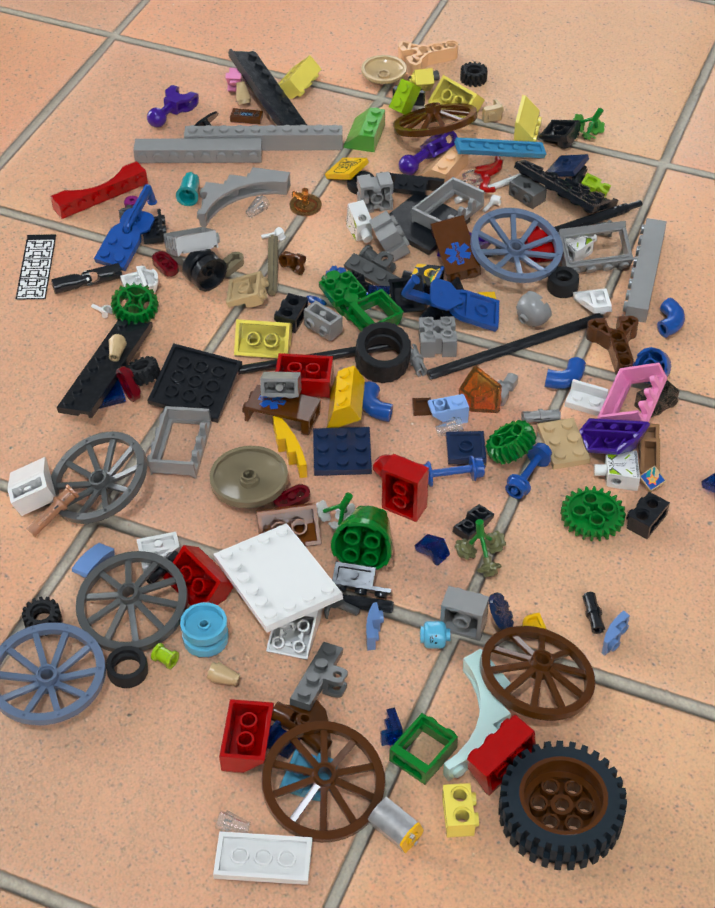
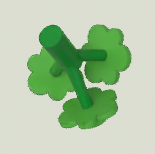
[573,108,605,140]

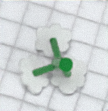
[316,492,355,531]

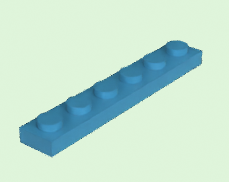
[454,137,546,158]

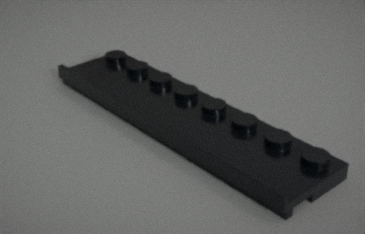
[228,49,307,126]
[57,319,153,418]

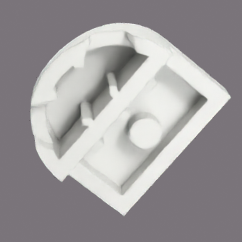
[120,266,158,293]

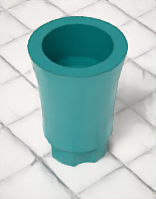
[176,172,199,206]

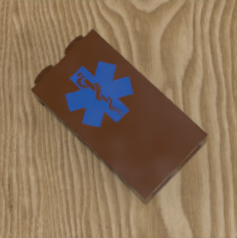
[431,215,481,283]
[242,384,321,435]

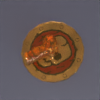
[289,188,322,216]

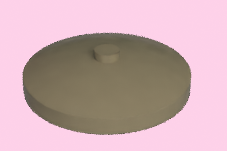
[210,446,288,508]

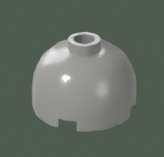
[516,291,552,327]

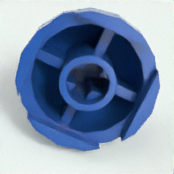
[633,347,672,384]

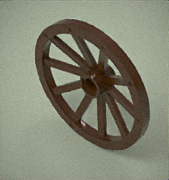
[393,102,478,137]
[480,626,595,721]
[261,721,385,843]

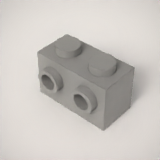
[304,301,343,341]
[260,372,301,398]

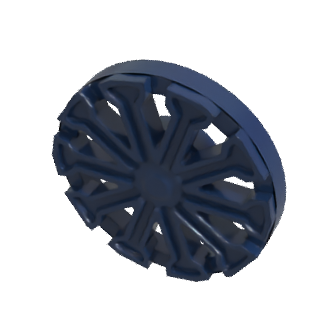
[489,592,514,630]

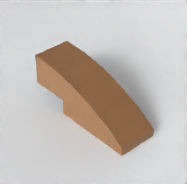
[638,423,660,474]

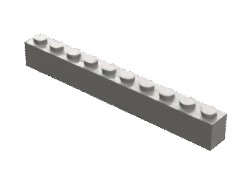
[184,125,343,151]

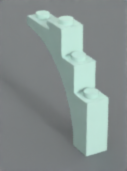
[443,649,511,781]

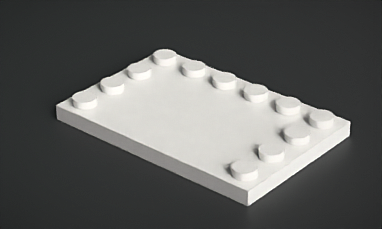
[214,523,343,632]

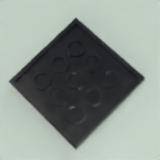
[389,195,470,255]
[147,343,242,423]

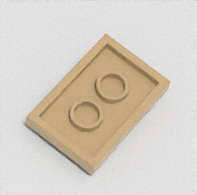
[537,418,591,470]

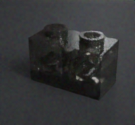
[634,380,680,418]

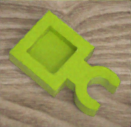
[581,173,611,197]

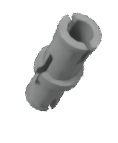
[409,344,427,377]
[521,409,561,423]

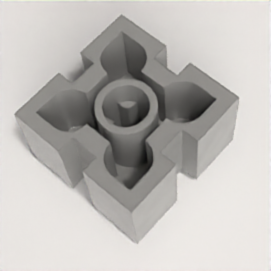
[357,172,393,213]
[369,210,410,262]
[418,316,457,358]

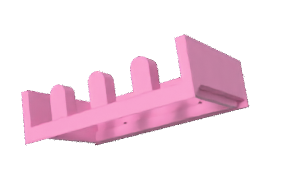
[597,363,667,422]

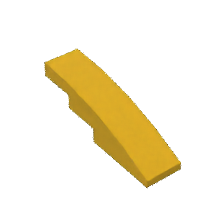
[272,416,307,478]

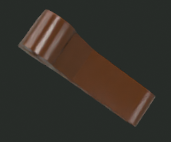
[586,316,639,375]

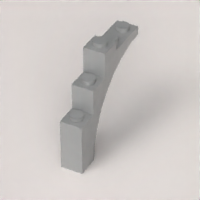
[197,167,291,227]

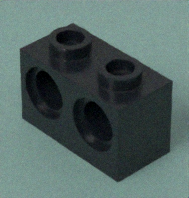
[274,293,308,333]
[626,492,670,539]

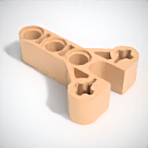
[398,40,458,76]

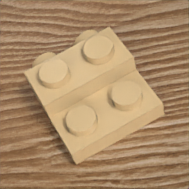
[226,271,269,308]

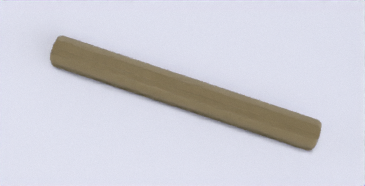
[267,234,278,296]

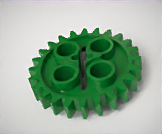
[560,486,626,541]

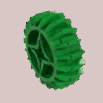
[111,282,159,324]
[485,420,537,465]

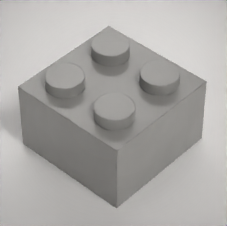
[440,586,489,641]

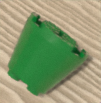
[331,506,393,570]

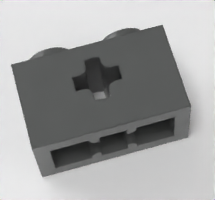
[509,174,547,209]

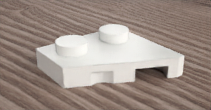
[573,288,612,314]
[136,532,180,573]

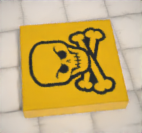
[325,158,369,180]

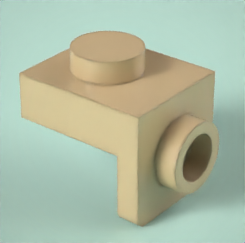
[482,99,504,123]

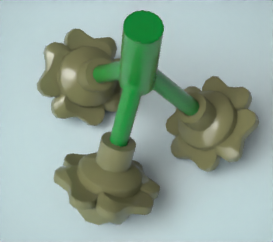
[455,519,506,578]

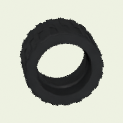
[355,322,411,383]

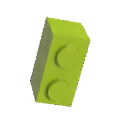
[389,78,422,115]

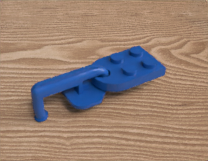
[94,184,157,271]
[401,275,500,332]

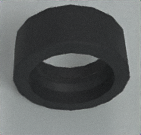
[106,646,148,688]

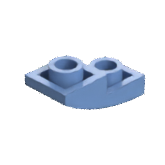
[72,543,114,578]
[366,602,384,651]
[602,610,630,656]

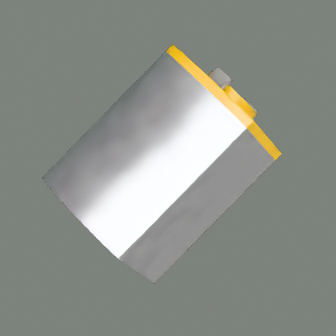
[368,797,424,853]

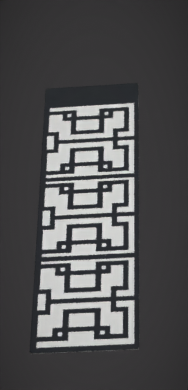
[15,234,56,300]

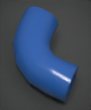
[657,298,685,338]
[544,357,586,389]
[362,381,393,422]

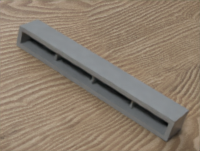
[133,138,262,163]
[623,218,667,323]

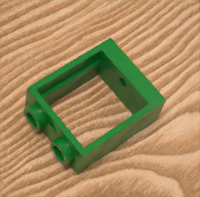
[346,289,404,332]
[389,713,458,785]

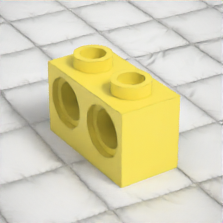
[409,68,434,91]
[442,783,479,838]

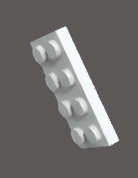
[213,831,313,885]

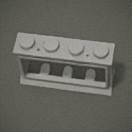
[411,177,484,229]
[558,221,634,274]
[163,227,220,257]
[147,406,212,479]

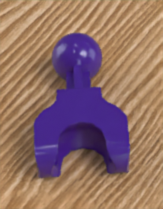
[147,85,199,128]
[398,131,457,175]

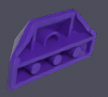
[579,418,650,455]

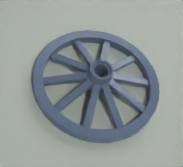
[470,208,563,283]
[0,623,106,725]

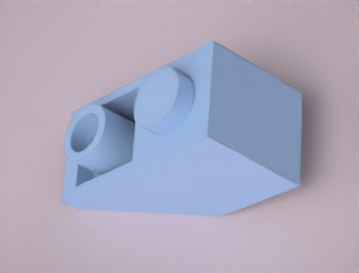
[428,394,469,426]

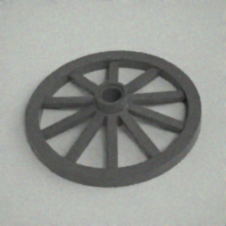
[51,431,147,524]
[76,551,188,652]

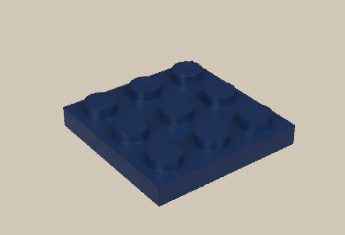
[313,427,372,476]

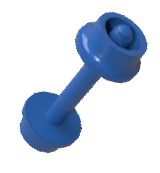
[505,442,552,499]
[423,456,486,487]

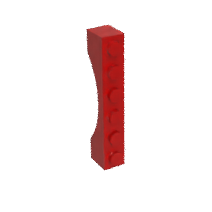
[50,161,148,219]

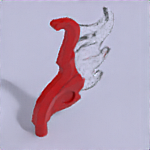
[461,156,503,193]

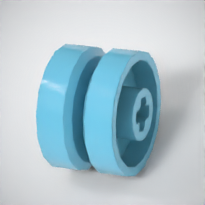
[180,602,229,657]

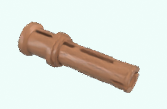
[26,484,80,537]

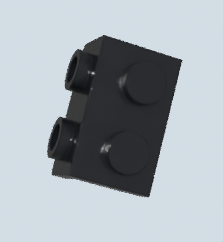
[143,209,167,244]

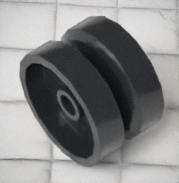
[182,249,227,292]

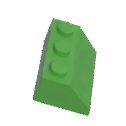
[344,107,385,152]

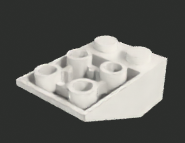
[8,457,56,516]
[266,608,323,660]

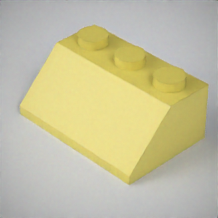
[278,55,321,99]
[428,75,485,118]
[514,95,542,142]
[234,319,292,358]

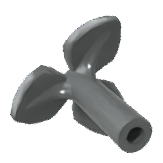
[324,585,360,619]

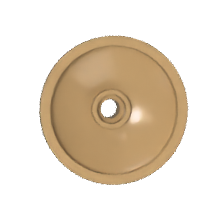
[361,55,407,84]

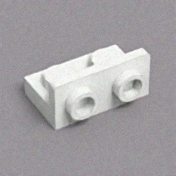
[564,379,608,416]

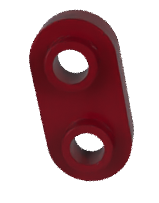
[152,251,179,277]
[116,366,141,402]
[274,484,310,508]

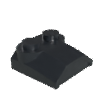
[539,120,581,149]
[388,275,428,313]

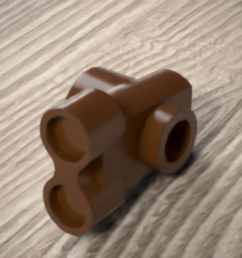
[279,251,306,275]

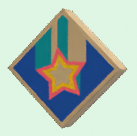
[640,466,666,492]

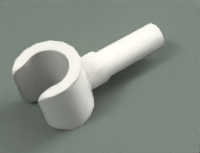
[482,195,501,213]
[261,227,286,240]
[91,304,112,318]

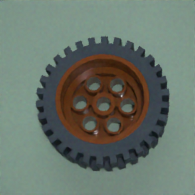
[498,740,627,871]

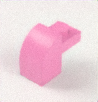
[225,68,246,92]

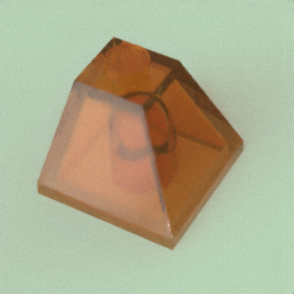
[459,365,502,413]

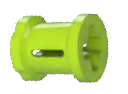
[151,643,179,669]

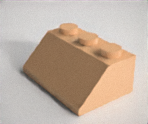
[418,145,469,182]

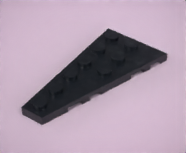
[514,160,619,213]

